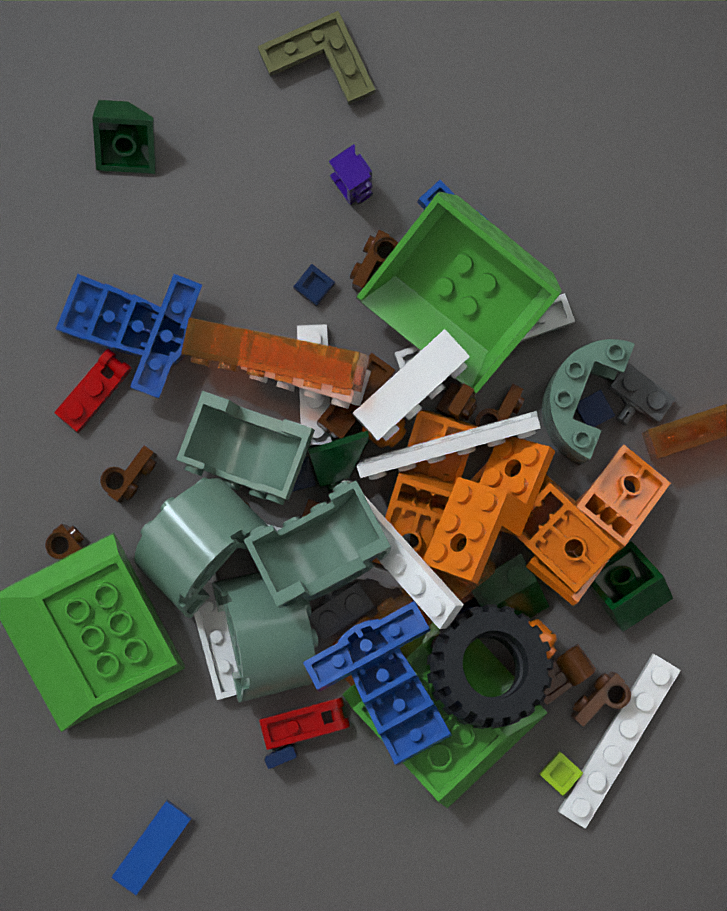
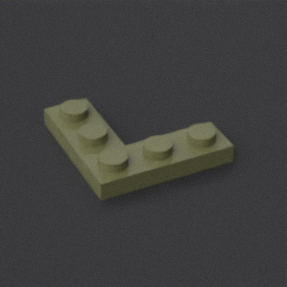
[257,11,375,105]

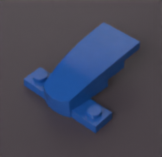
[56,273,202,399]
[303,601,452,766]

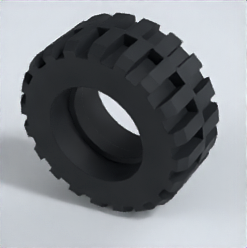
[426,604,553,729]

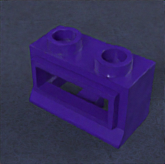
[329,144,373,205]

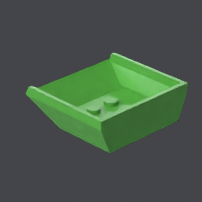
[356,192,562,394]
[0,533,185,732]
[342,615,547,808]

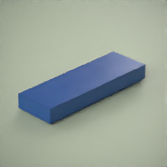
[111,800,192,895]

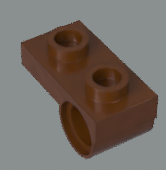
[350,230,398,292]
[435,383,477,421]
[473,384,525,427]
[100,445,157,503]
[45,524,84,559]
[543,644,596,705]
[571,671,631,727]

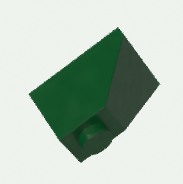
[92,100,156,174]
[308,430,369,492]

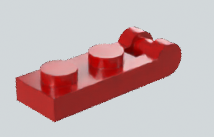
[54,349,132,433]
[259,697,350,750]

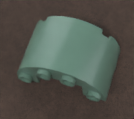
[542,339,635,465]
[176,391,315,505]
[134,477,268,618]
[244,480,391,608]
[211,572,318,703]

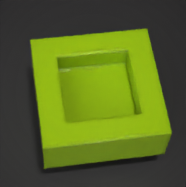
[539,751,583,796]

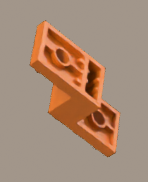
[372,409,478,570]
[423,436,555,584]
[525,444,671,606]
[470,462,620,593]

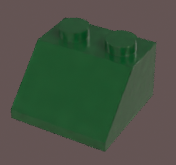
[590,541,673,632]
[466,554,550,618]

